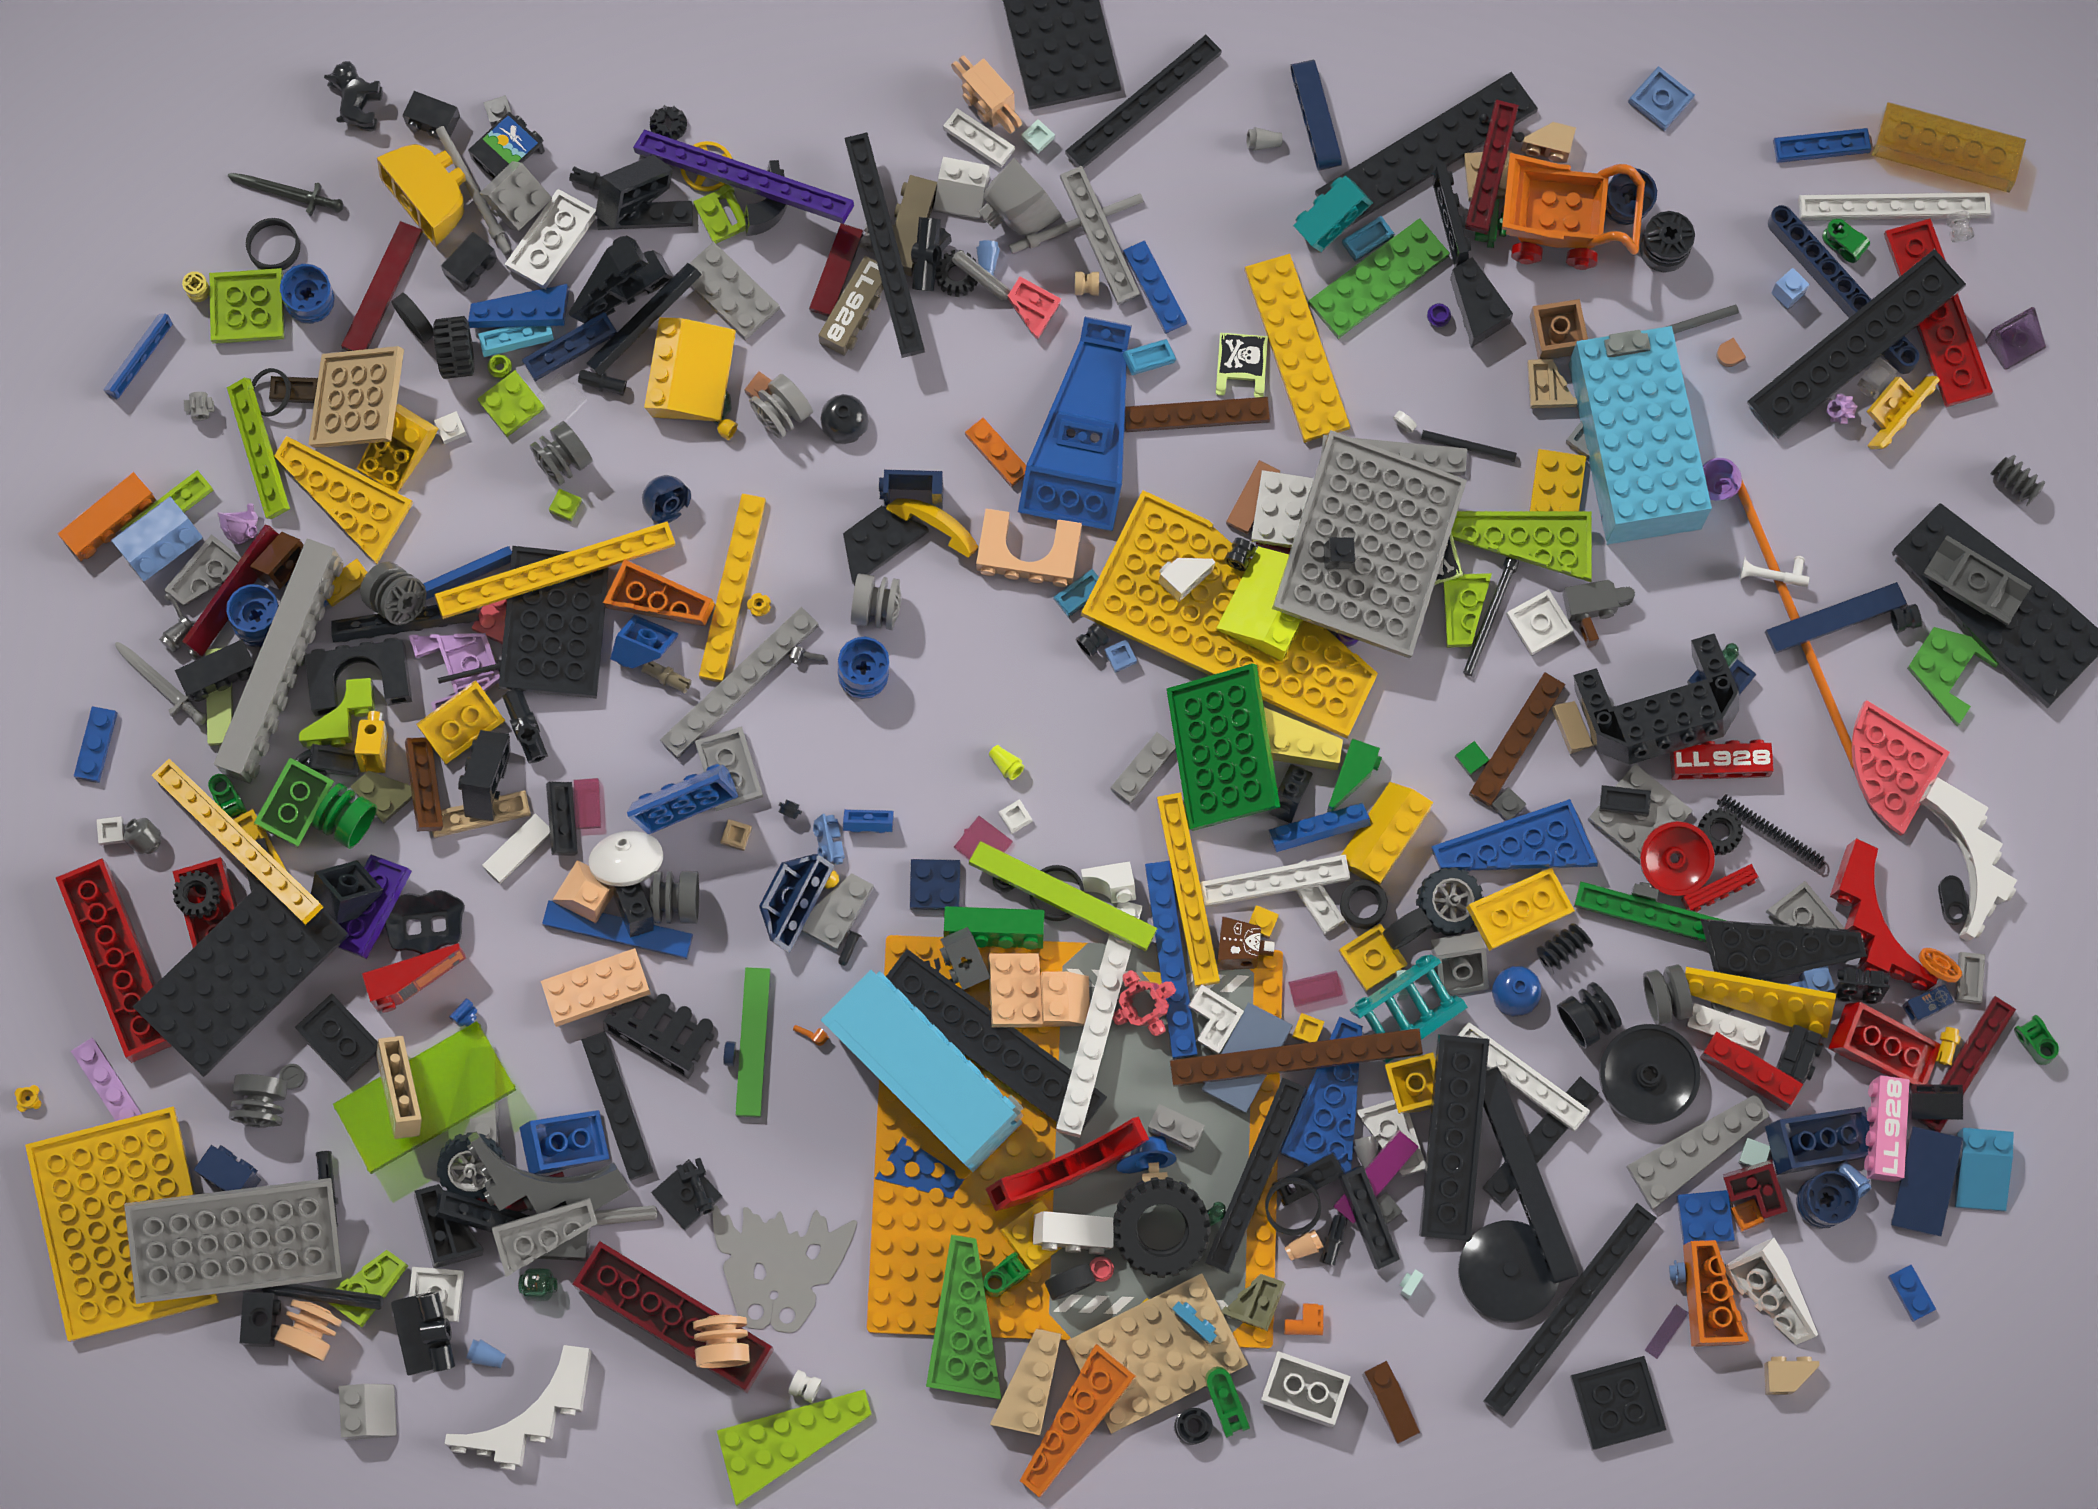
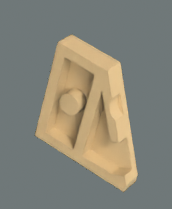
[1527,359,1577,408]

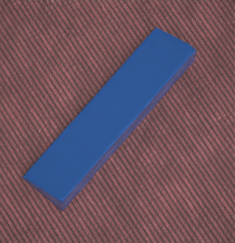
[104,313,173,399]

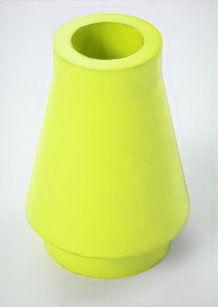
[989,745,1025,780]

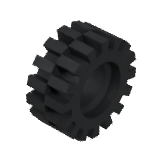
[936,250,978,297]
[1698,808,1743,855]
[173,871,221,919]

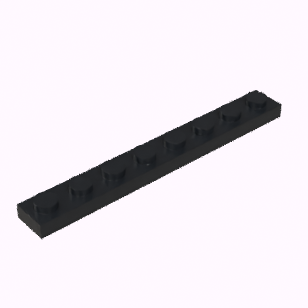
[1065,34,1222,169]
[1205,1078,1306,1274]

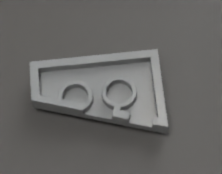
[164,534,241,606]

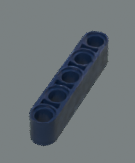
[1290,59,1342,171]

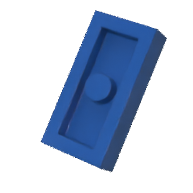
[843,809,894,833]
[1888,1264,1936,1322]

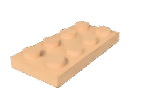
[541,948,651,1027]

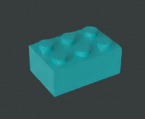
[1293,175,1373,252]

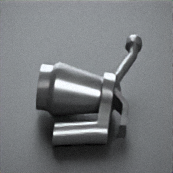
[159,593,197,659]

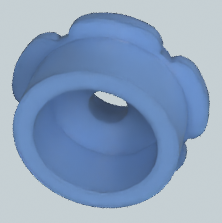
[1669,1260,1686,1285]

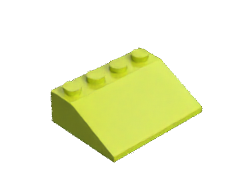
[1216,546,1303,661]

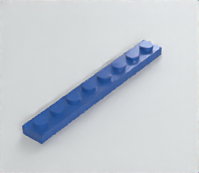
[1145,861,1197,1059]

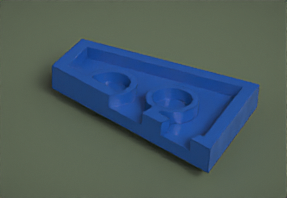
[875,1137,964,1199]

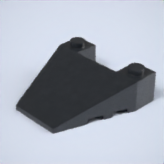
[568,235,673,323]

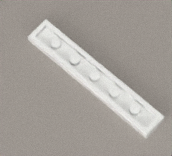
[1200,855,1350,907]
[1458,1022,1590,1132]

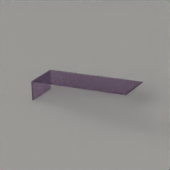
[1645,1304,1689,1359]

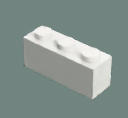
[1033,1211,1114,1255]

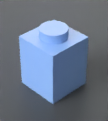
[1771,268,1810,309]

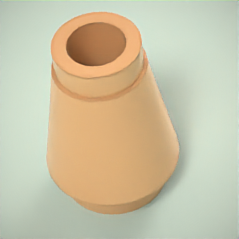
[1284,1229,1324,1261]

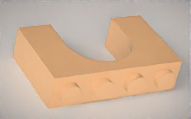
[976,509,1082,587]

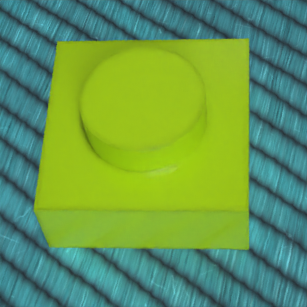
[549,488,582,522]

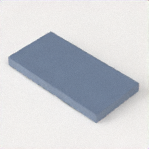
[1202,1002,1293,1114]

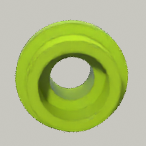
[487,354,512,378]

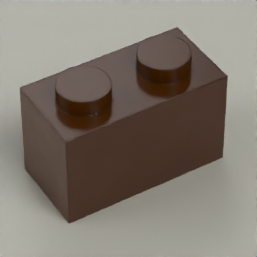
[250,532,304,590]

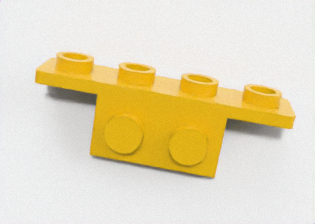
[1866,376,1940,449]

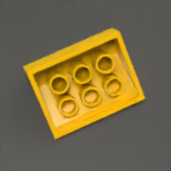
[644,317,736,421]

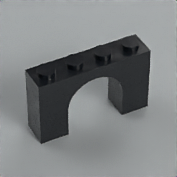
[304,638,412,717]

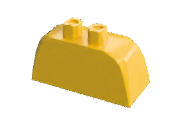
[377,144,466,247]

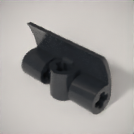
[391,1291,455,1376]

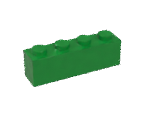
[943,906,1044,949]

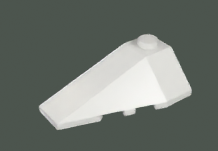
[1725,1238,1818,1345]

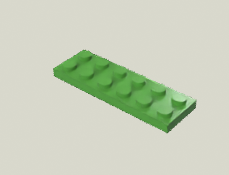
[1308,218,1450,339]

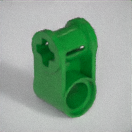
[1822,218,1870,263]
[208,773,247,818]
[2014,1015,2059,1065]
[983,1252,1031,1297]

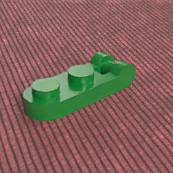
[1205,1366,1250,1438]

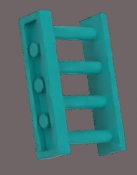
[1350,954,1468,1063]

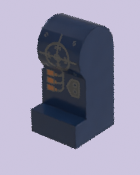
[1902,985,1954,1025]

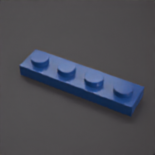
[1123,240,1187,334]
[1268,803,1371,852]

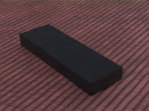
[546,781,578,856]

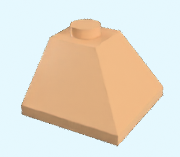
[553,860,614,923]

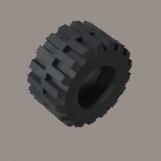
[433,316,475,379]

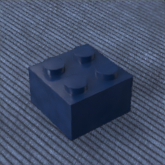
[194,1145,261,1191]

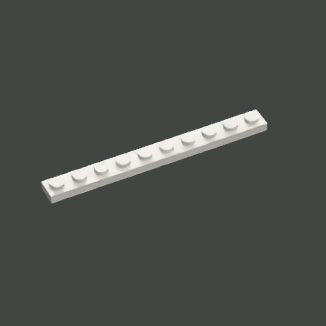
[1056,902,1143,1138]

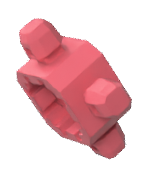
[1112,970,1176,1036]

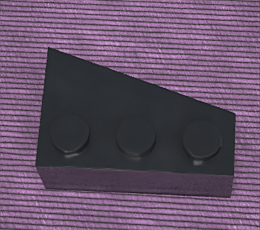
[595,155,673,230]
[1450,257,1513,348]
[458,730,511,821]
[414,1184,484,1268]

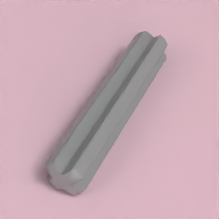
[952,251,1011,300]
[594,1205,657,1225]

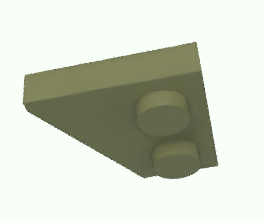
[350,771,412,824]
[1221,1274,1286,1331]

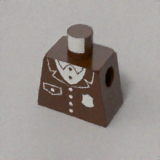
[1217,917,1275,970]

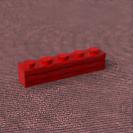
[1681,864,1759,912]

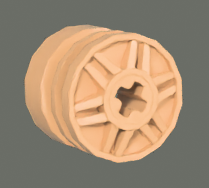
[274,1299,342,1361]
[693,1315,750,1368]

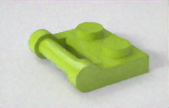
[693,184,746,244]

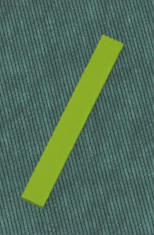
[969,841,1157,952]

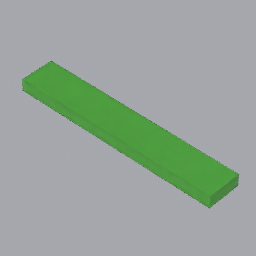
[735,967,771,1118]

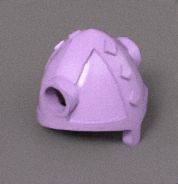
[217,503,258,545]

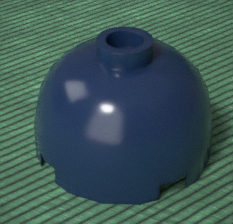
[642,475,692,524]

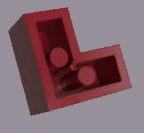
[1723,1159,1788,1219]

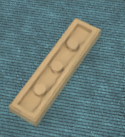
[432,790,531,838]

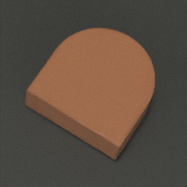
[1716,337,1746,367]

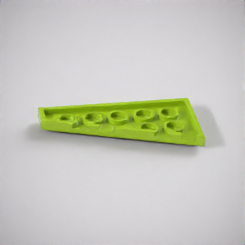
[1451,511,1592,582]
[717,1389,872,1506]

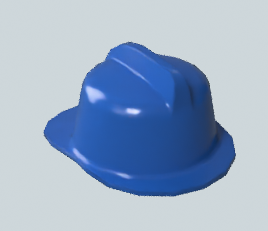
[1116,1136,1177,1174]

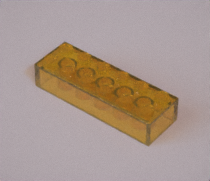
[1871,102,2026,193]

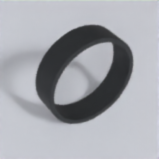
[246,218,300,271]
[391,292,434,343]
[1029,865,1084,921]
[1265,1178,1321,1236]

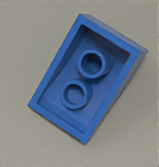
[519,1110,610,1175]

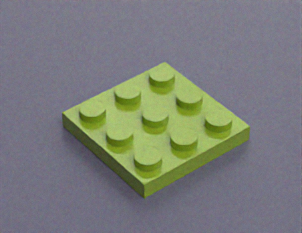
[209,268,284,344]

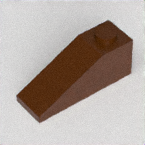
[1362,1361,1420,1444]

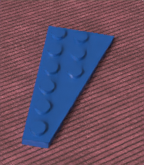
[1280,1016,1363,1172]

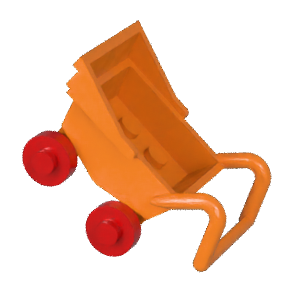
[1502,153,1645,270]

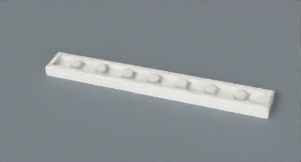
[1798,193,1991,221]

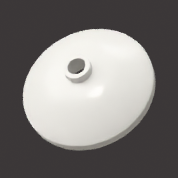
[589,831,663,886]

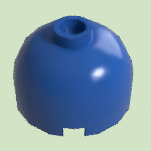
[1492,966,1542,1017]

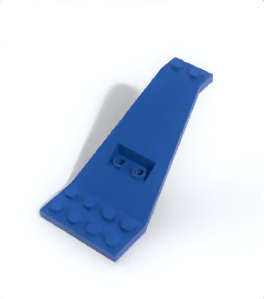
[1018,316,1132,531]

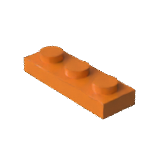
[965,417,1026,487]

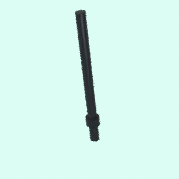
[1463,557,1519,676]

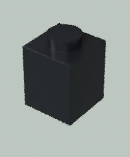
[1323,537,1355,570]

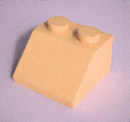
[1040,972,1090,1027]

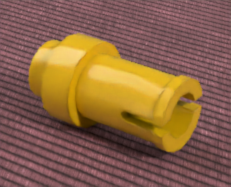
[1936,1027,1961,1066]

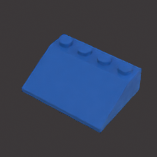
[627,764,739,834]

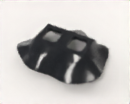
[385,890,465,954]

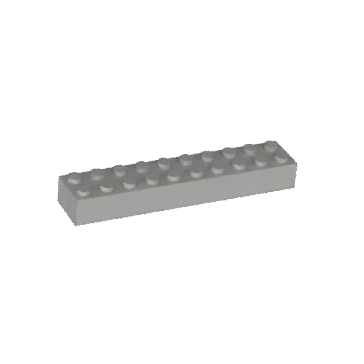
[214,538,344,784]

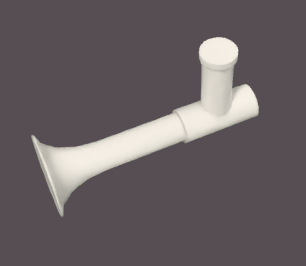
[1739,556,1810,587]

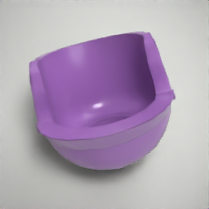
[1703,458,1742,501]

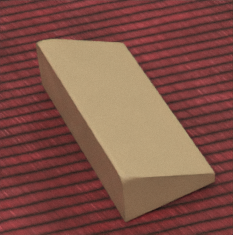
[1552,701,1593,754]

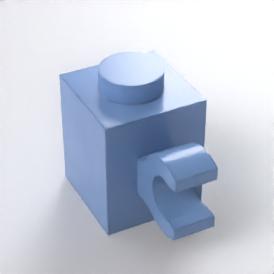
[1788,966,1835,993]

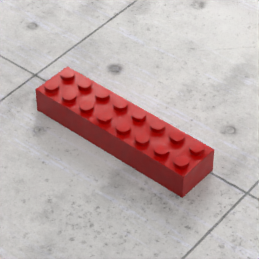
[56,858,172,1063]

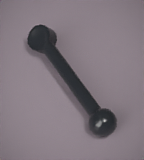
[1479,114,1525,142]

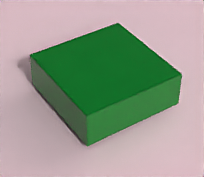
[1455,741,1490,776]

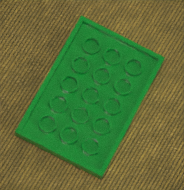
[1166,663,1280,831]

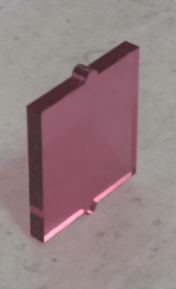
[954,816,1013,860]

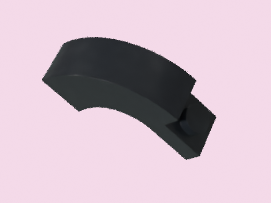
[744,160,787,236]

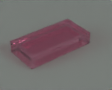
[574,778,601,830]
[1288,970,1343,1007]

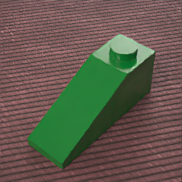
[1327,738,1382,812]

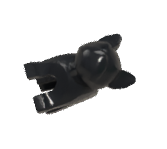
[324,61,383,131]

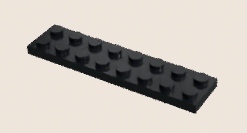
[1419,1034,1490,1241]

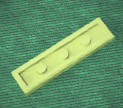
[205,648,233,746]

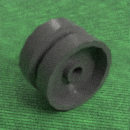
[1643,964,1693,1025]

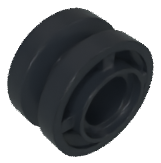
[1174,1408,1213,1445]

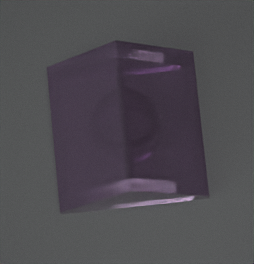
[1985,307,2046,370]

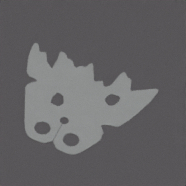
[712,1205,857,1333]

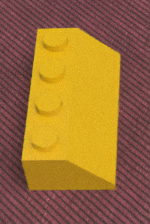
[1341,782,1433,885]

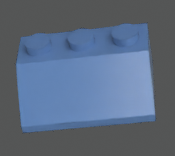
[111,496,203,582]

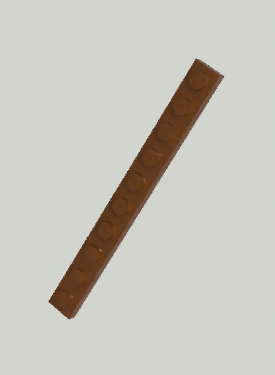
[1170,1028,1423,1087]

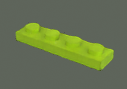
[120,470,214,532]

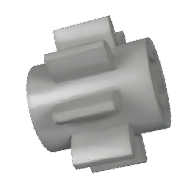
[184,392,215,421]

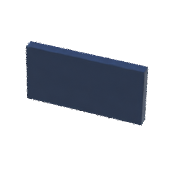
[1891,1126,1963,1236]

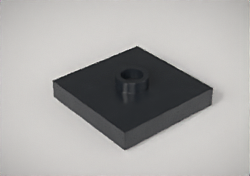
[651,1159,723,1230]

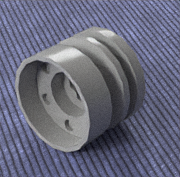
[749,374,813,439]
[851,573,901,630]

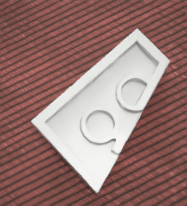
[1356,1100,1426,1177]

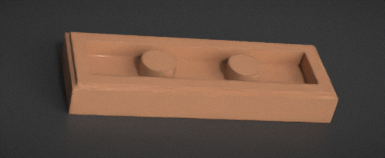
[1226,460,1280,534]

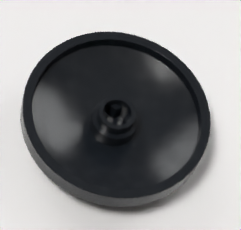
[1599,1024,1701,1125]
[1458,1220,1559,1323]

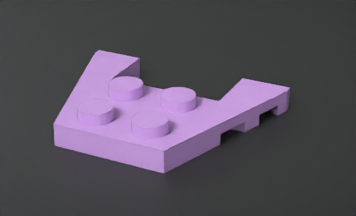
[409,633,500,711]

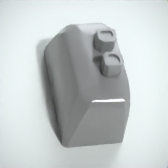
[978,158,1062,235]

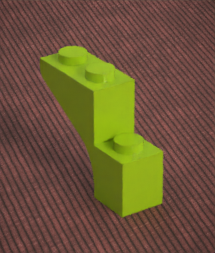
[299,678,375,749]

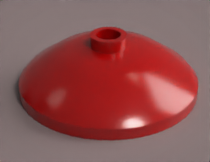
[1640,821,1715,896]

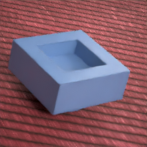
[1104,639,1137,673]

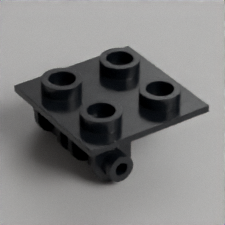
[1832,967,1890,1004]

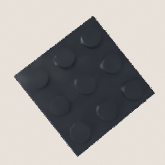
[1570,1356,1667,1451]

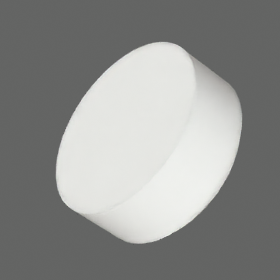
[1393,410,1417,433]

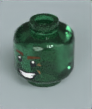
[518,1268,558,1301]

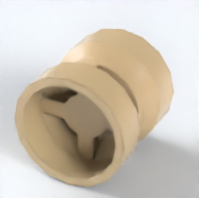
[1075,271,1099,296]

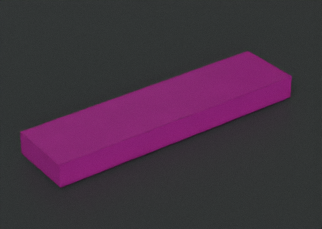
[1334,1130,1419,1224]

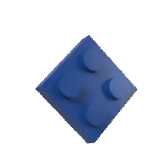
[1677,1190,1735,1245]

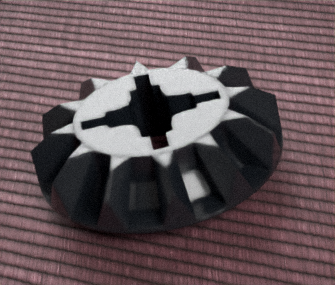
[650,105,687,140]

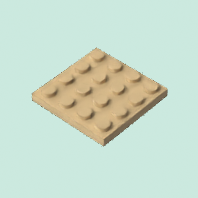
[308,346,404,448]

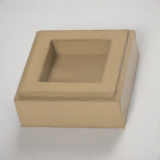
[720,819,752,851]

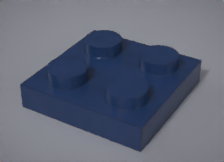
[910,859,960,910]

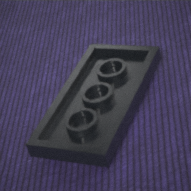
[1432,164,1471,268]

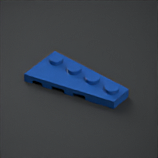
[468,284,569,328]

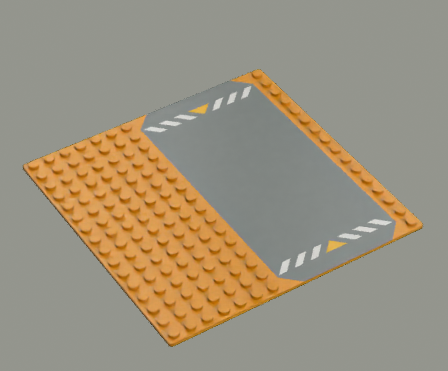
[867,935,1283,1349]

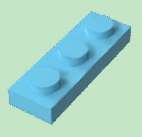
[478,326,554,357]

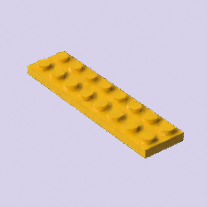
[1244,254,1350,443]

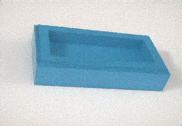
[1342,216,1395,262]
[1123,339,1176,375]
[1054,569,1099,618]

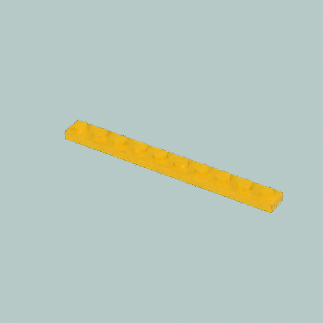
[435,521,676,619]
[151,758,323,925]

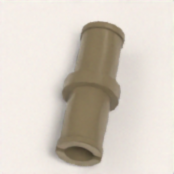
[641,661,692,694]

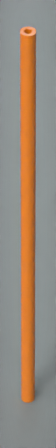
[1737,480,1854,768]

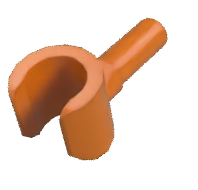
[793,1025,829,1046]

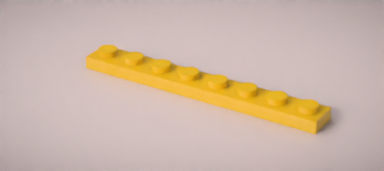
[699,493,766,683]
[1157,792,1220,988]

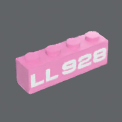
[1864,1075,1909,1183]

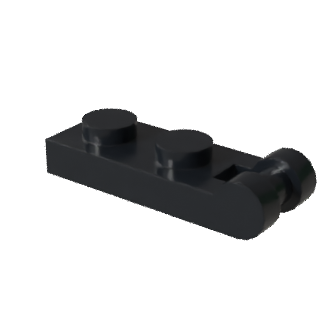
[1272,1151,1345,1206]

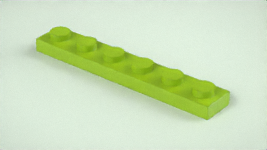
[226,377,290,519]

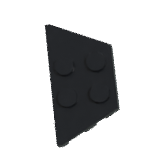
[843,505,929,586]

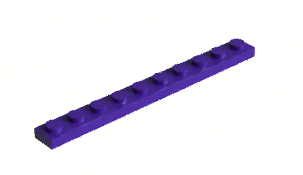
[633,129,854,224]

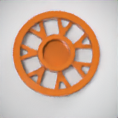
[1918,948,1962,983]

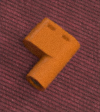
[1284,1303,1323,1336]

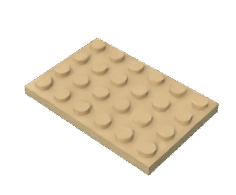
[1066,1273,1248,1434]

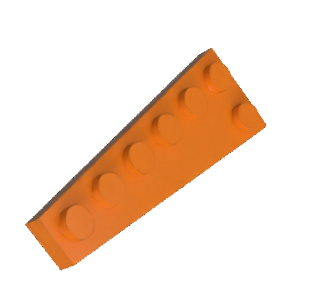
[1020,1344,1136,1497]

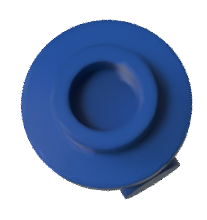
[449,998,477,1027]

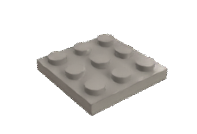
[1588,764,1693,862]

